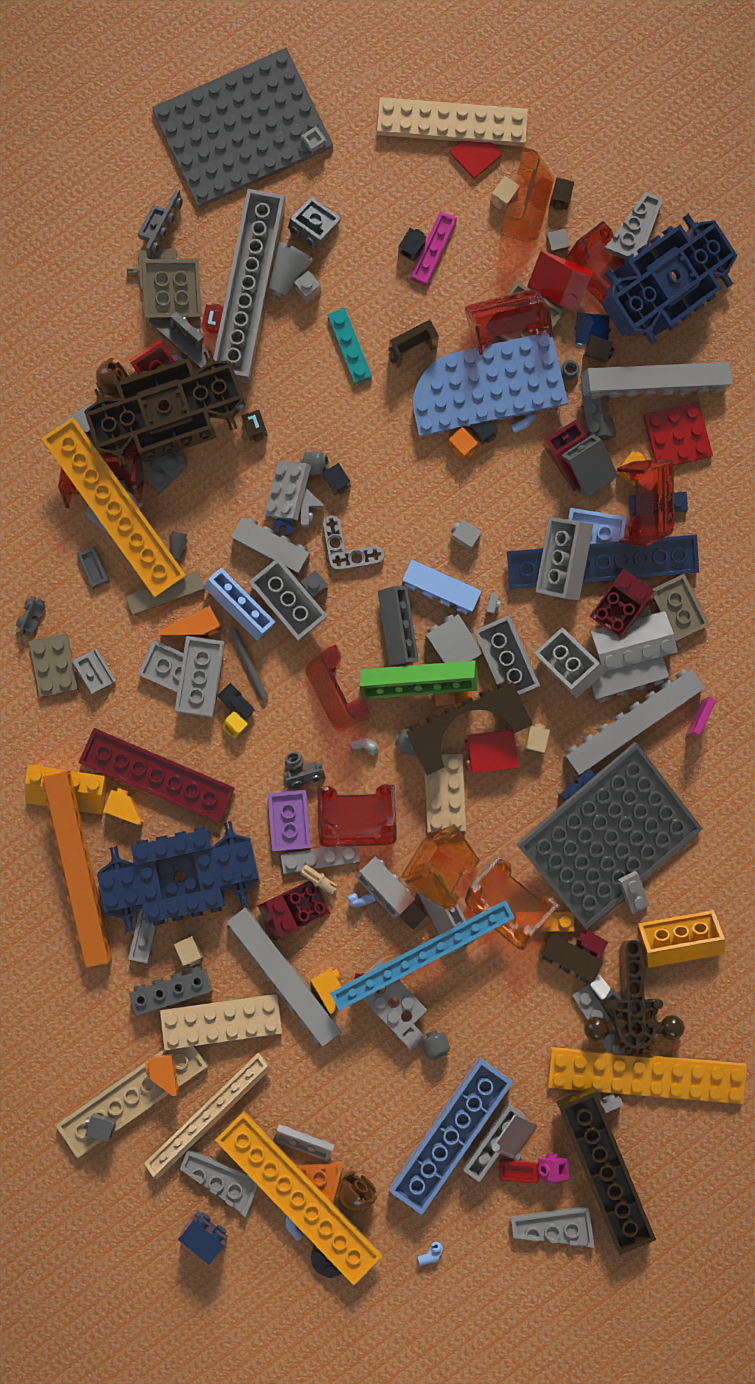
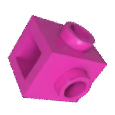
[538,1153,569,1184]

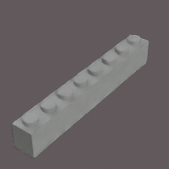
[581,362,733,399]
[564,669,705,776]
[227,907,342,1046]

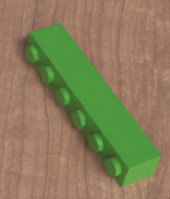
[359,661,478,699]

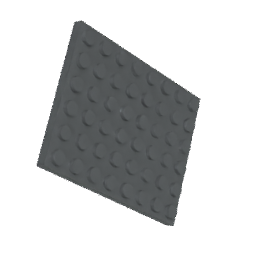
[152,47,333,208]
[516,742,703,930]

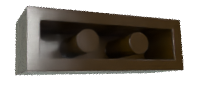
[539,932,603,983]

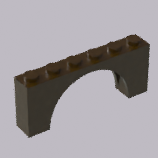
[406,680,533,775]

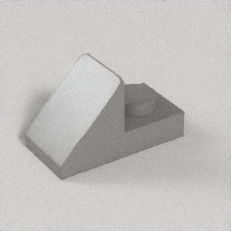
[301,488,325,528]

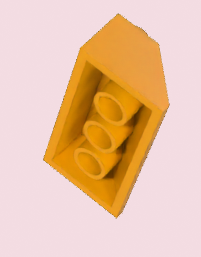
[25,764,109,815]
[638,910,725,968]

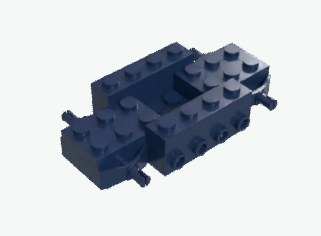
[601,213,738,345]
[97,821,260,932]

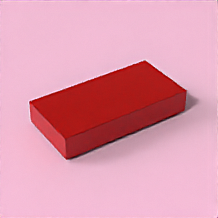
[499,1159,539,1184]

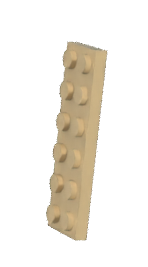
[160,994,282,1050]

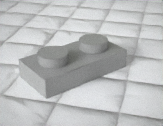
[618,871,650,914]

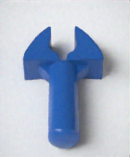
[275,519,295,537]

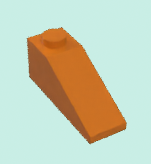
[158,606,222,637]

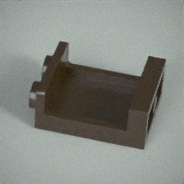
[388,319,439,367]

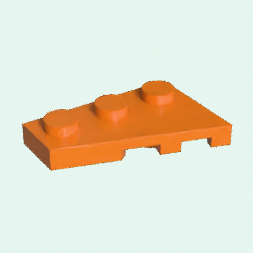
[297,1162,343,1203]

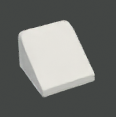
[588,974,610,1000]

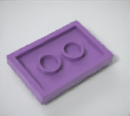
[268,790,311,851]

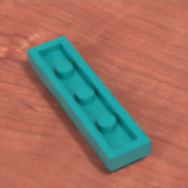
[327,308,372,385]

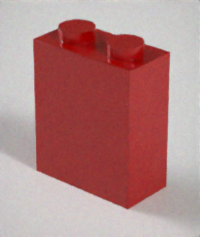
[464,730,519,774]

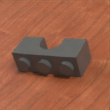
[580,383,616,441]

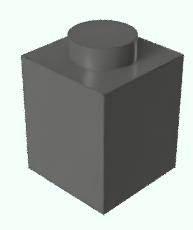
[301,570,328,599]
[84,1113,117,1142]

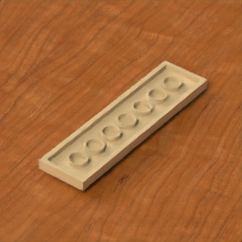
[377,97,528,147]
[55,1046,208,1158]

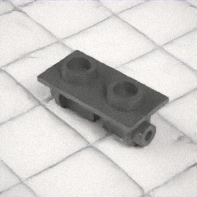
[15,596,45,636]
[284,761,326,788]

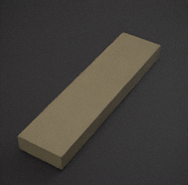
[126,571,205,615]

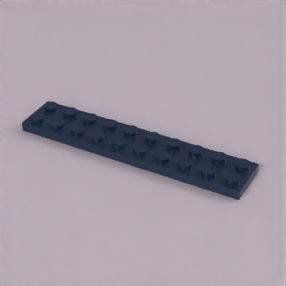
[506,534,699,590]

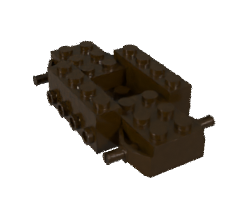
[84,350,246,468]

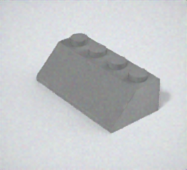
[535,517,593,600]
[249,558,327,643]
[590,611,678,672]
[474,615,541,696]

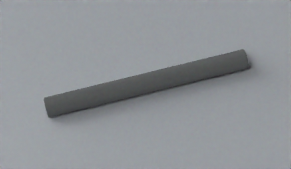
[229,628,268,700]

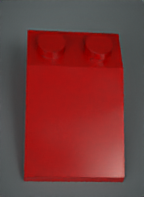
[527,250,593,312]
[129,339,175,410]

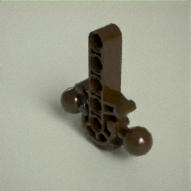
[584,940,685,1056]

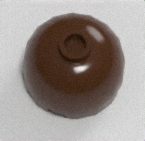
[96,358,129,397]
[337,1171,377,1212]

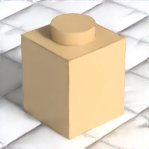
[491,176,520,211]
[524,723,550,754]
[174,935,203,967]

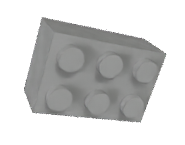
[534,627,605,699]

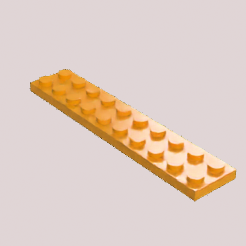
[41,417,186,597]
[548,1047,747,1104]
[215,1111,382,1285]

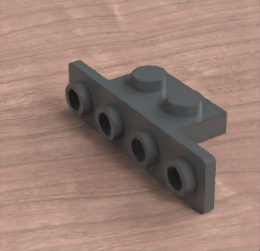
[138,189,183,259]
[148,312,214,369]

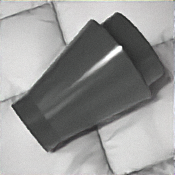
[169,531,188,560]

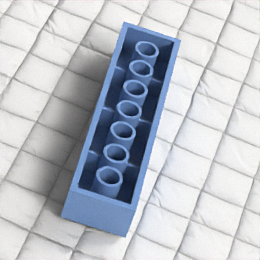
[389,1056,513,1215]

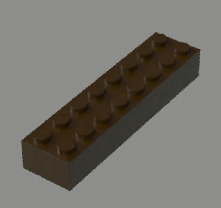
[556,1086,656,1255]

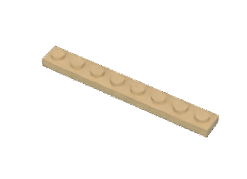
[144,1053,272,1179]

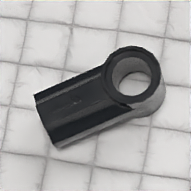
[217,682,255,720]

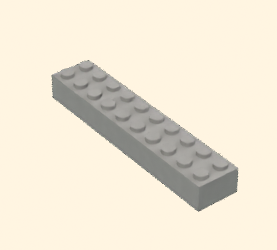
[213,189,286,383]

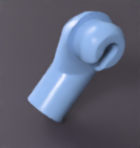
[511,413,536,433]
[347,893,376,907]
[286,1215,304,1241]
[418,1242,443,1266]

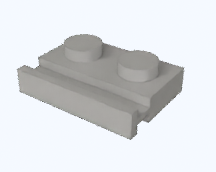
[72,648,116,695]

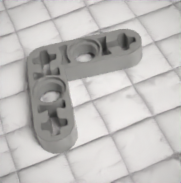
[323,515,384,571]

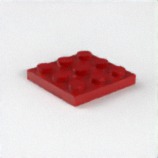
[643,401,713,469]

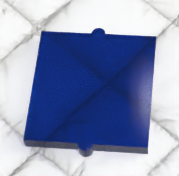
[574,313,611,345]

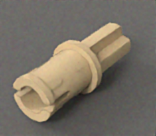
[301,865,337,895]

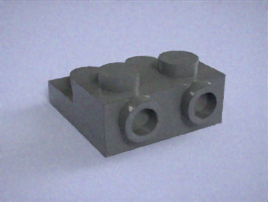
[288,197,341,249]
[133,453,187,494]

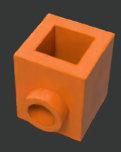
[448,427,478,460]

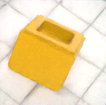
[221,712,247,739]

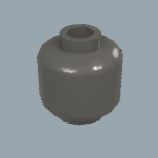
[300,451,329,476]
[395,729,416,755]
[422,1030,450,1061]

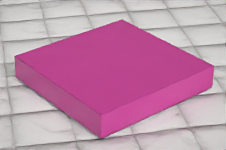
[686,697,716,737]

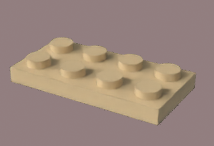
[425,754,466,832]

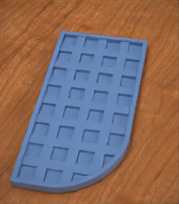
[413,331,568,438]

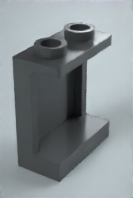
[562,434,618,497]

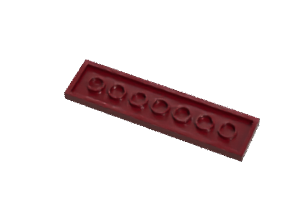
[78,728,235,823]

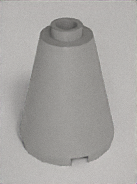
[269,241,314,298]

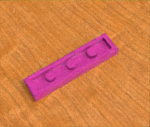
[410,211,457,286]

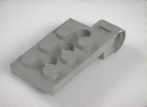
[363,960,427,1050]

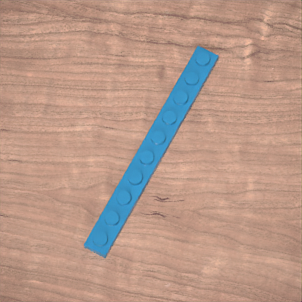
[330,900,515,1011]

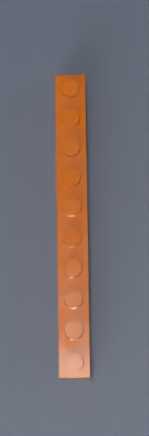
[42,770,112,967]

